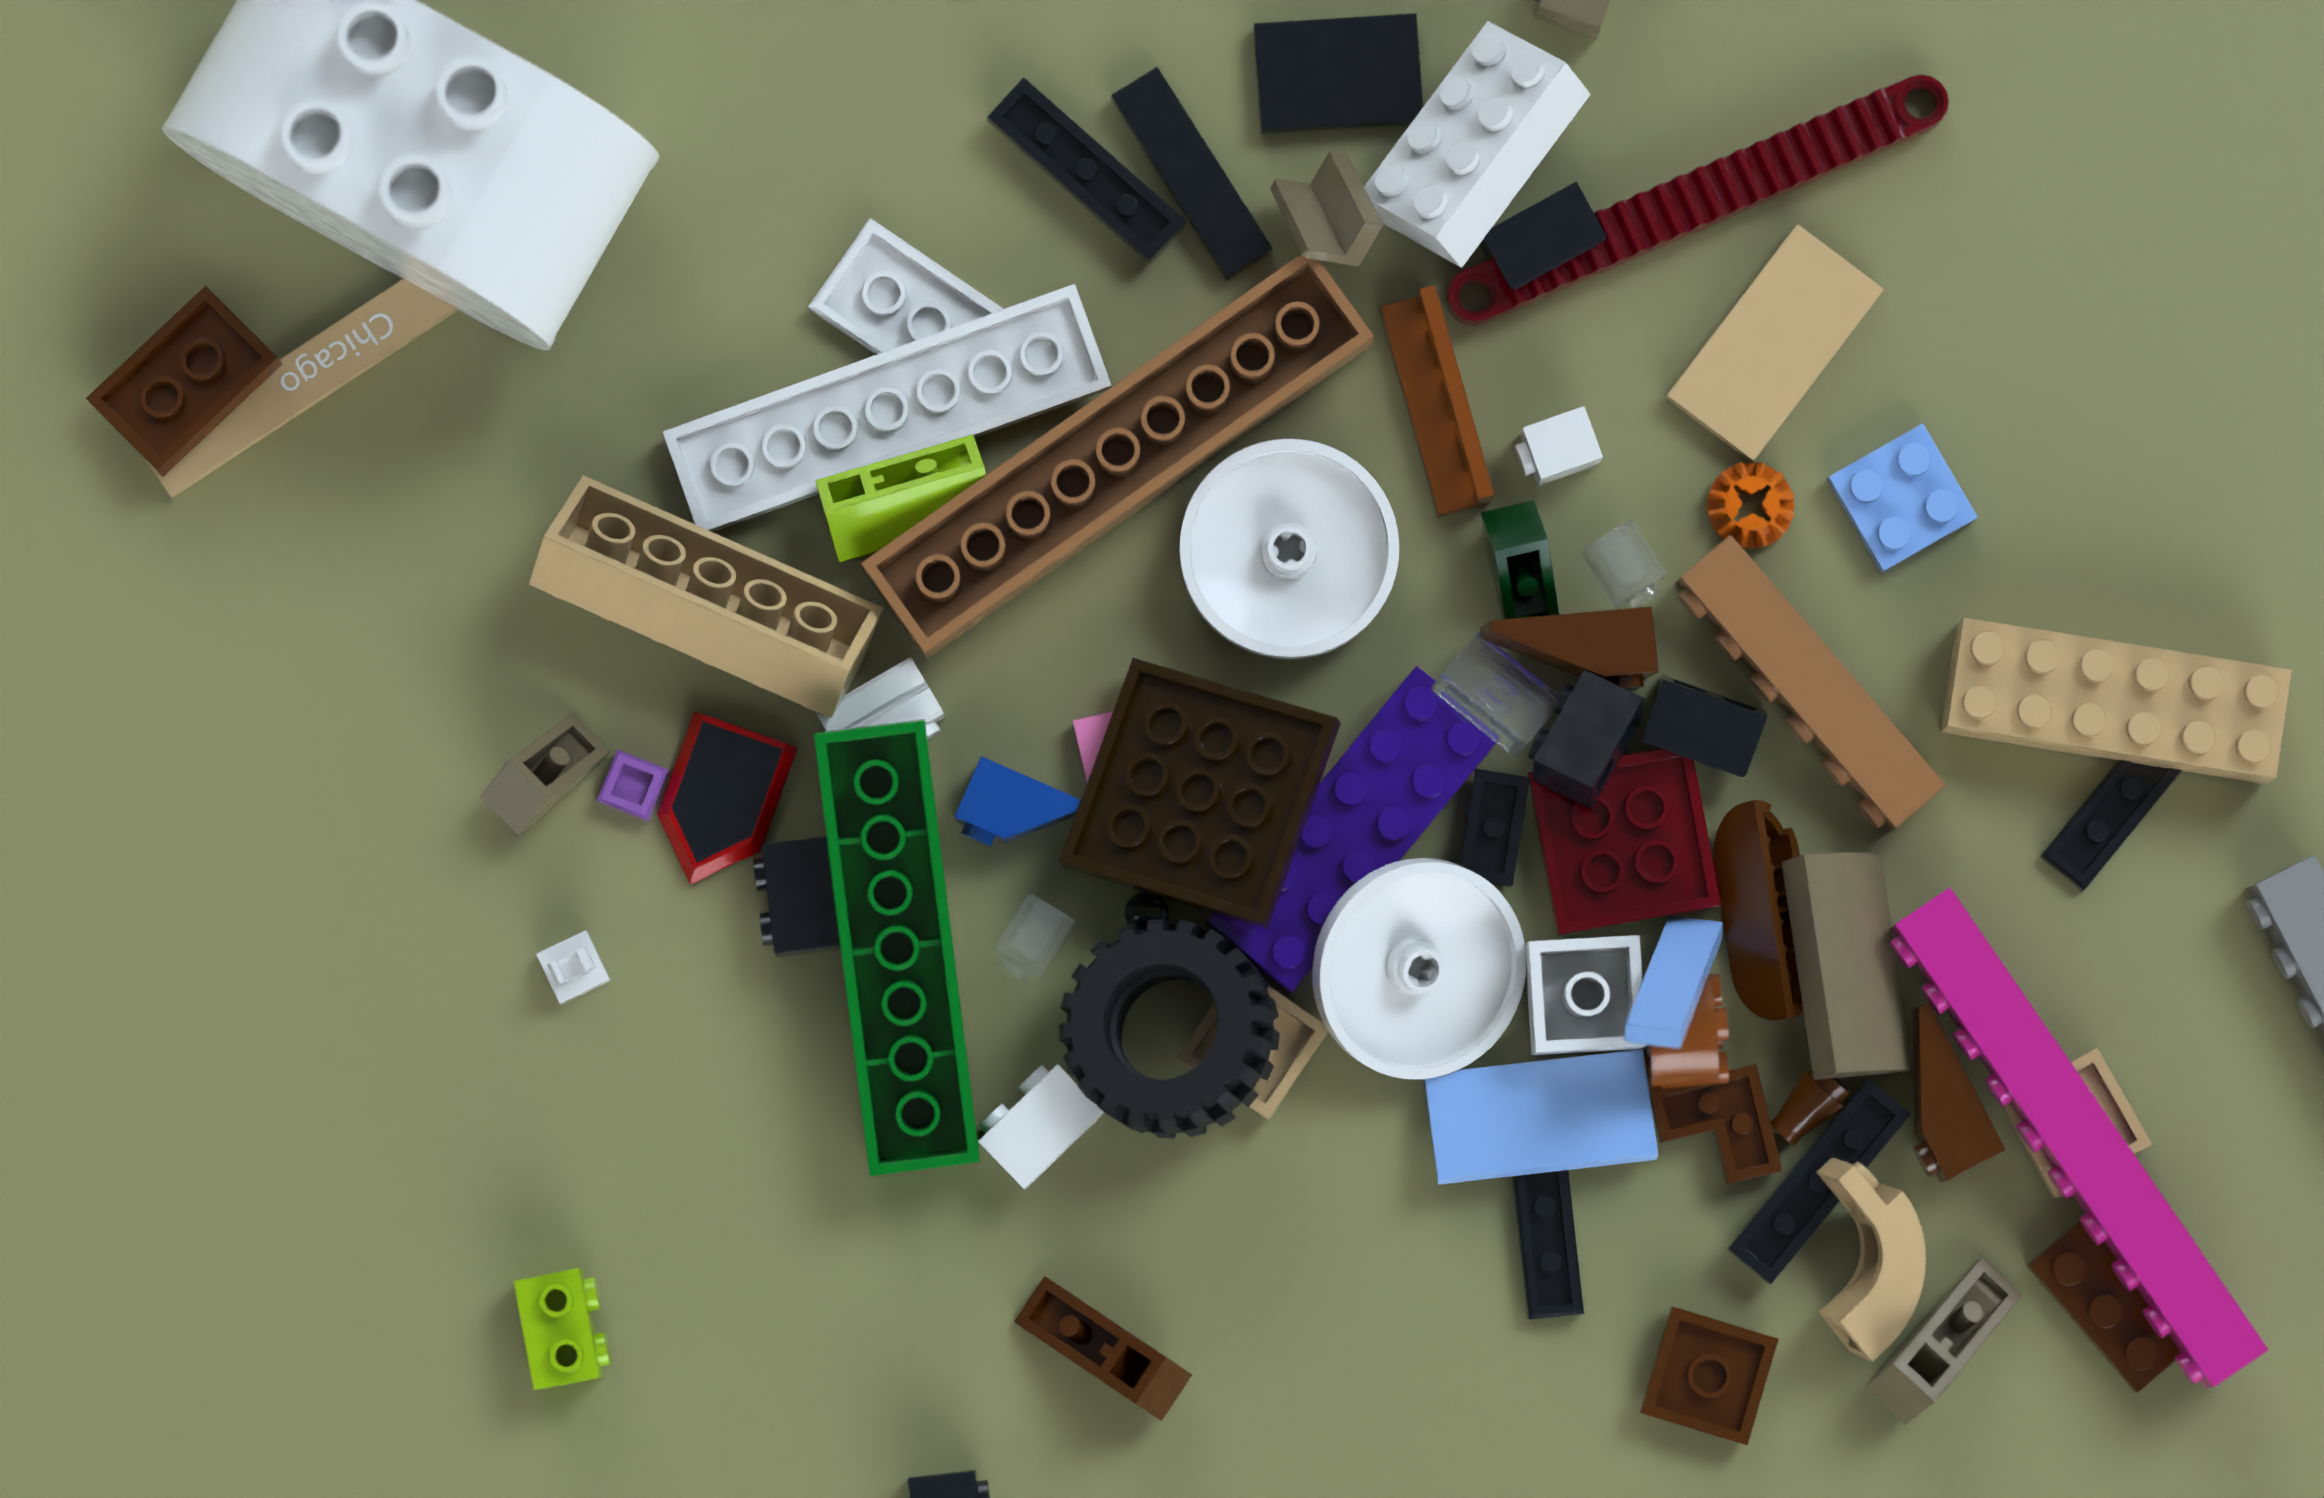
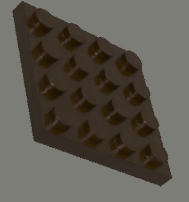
[1059,658,1341,929]

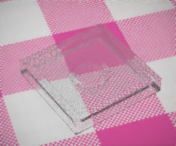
[1431,630,1560,758]

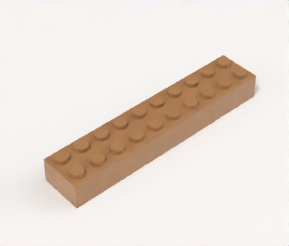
[861,254,1374,660]

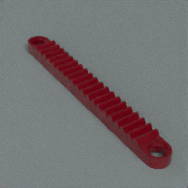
[1446,75,1949,326]

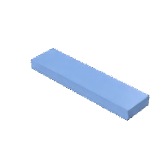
[1625,916,1723,1049]

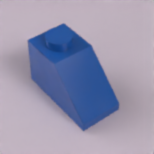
[954,756,1081,847]

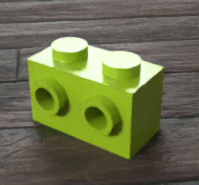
[513,1268,611,1391]

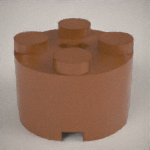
[1643,974,1729,1089]

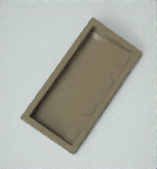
[1781,852,1914,1080]

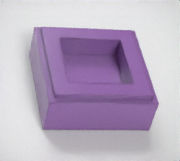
[597,750,669,822]

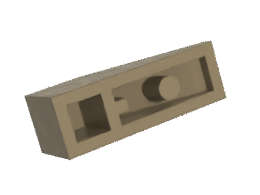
[1865,1257,2022,1425]

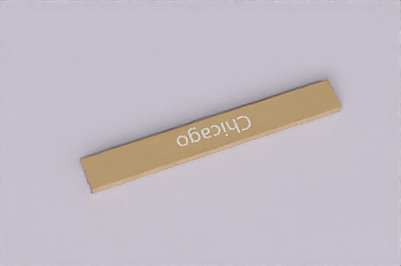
[148,278,458,498]

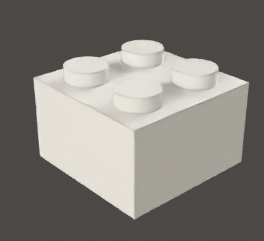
[1525,935,1647,1055]

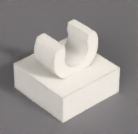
[536,930,611,1005]

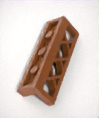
[1379,285,1494,518]

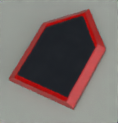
[657,712,798,885]

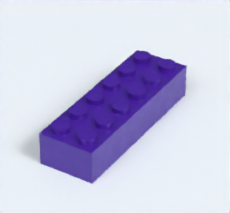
[1206,666,1502,995]

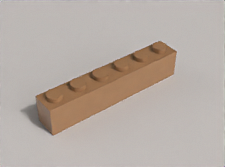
[1676,535,1946,832]

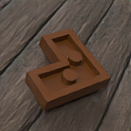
[1649,1064,1782,1184]

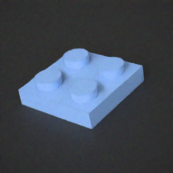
[1826,423,1978,573]

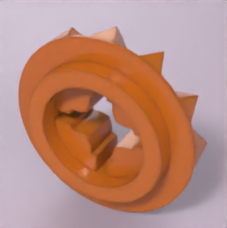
[1707,462,1794,549]

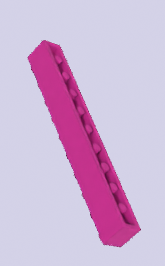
[1890,887,2269,1388]

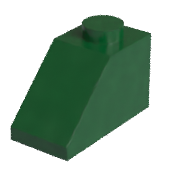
[1481,500,1559,619]

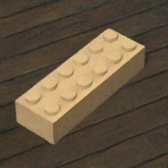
[529,475,884,718]
[1940,617,2292,784]

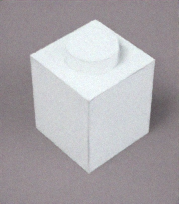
[1514,406,1603,486]

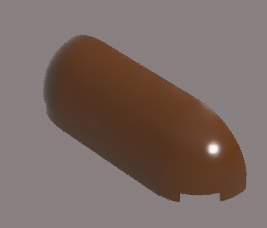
[1714,800,1803,1021]

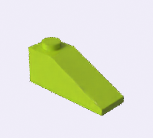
[815,434,986,562]

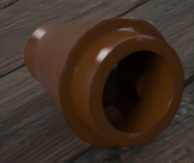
[1771,1069,1850,1146]

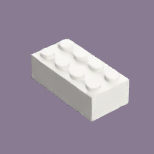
[1364,21,1591,268]

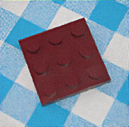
[1528,749,1721,936]

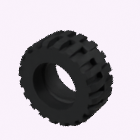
[1059,919,1280,1139]

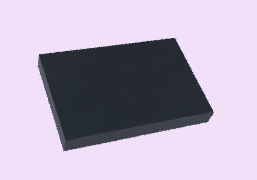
[1254,13,1423,134]

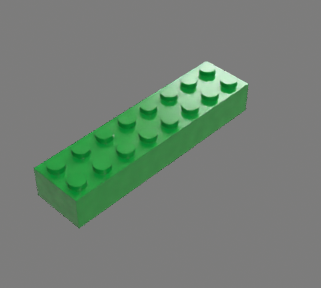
[814,719,980,1177]

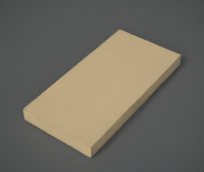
[1665,224,1884,463]

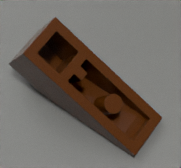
[1480,606,1659,690]
[1912,1002,2006,1182]
[1014,1276,1192,1421]

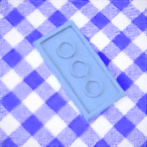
[1424,1049,1658,1185]

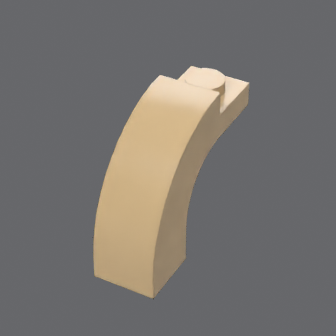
[1817,1157,1926,1362]

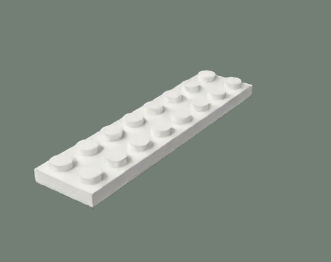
[662,284,1112,532]

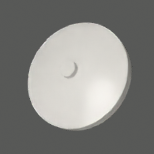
[1179,439,1399,659]
[1312,858,1526,1080]

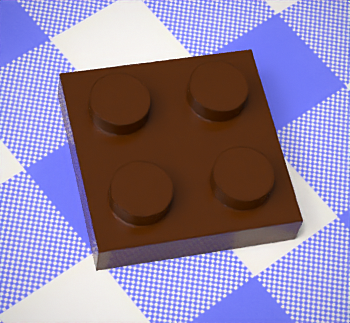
[1639,1306,1779,1445]

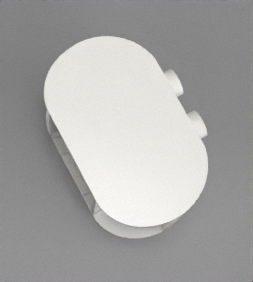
[162,0,660,350]

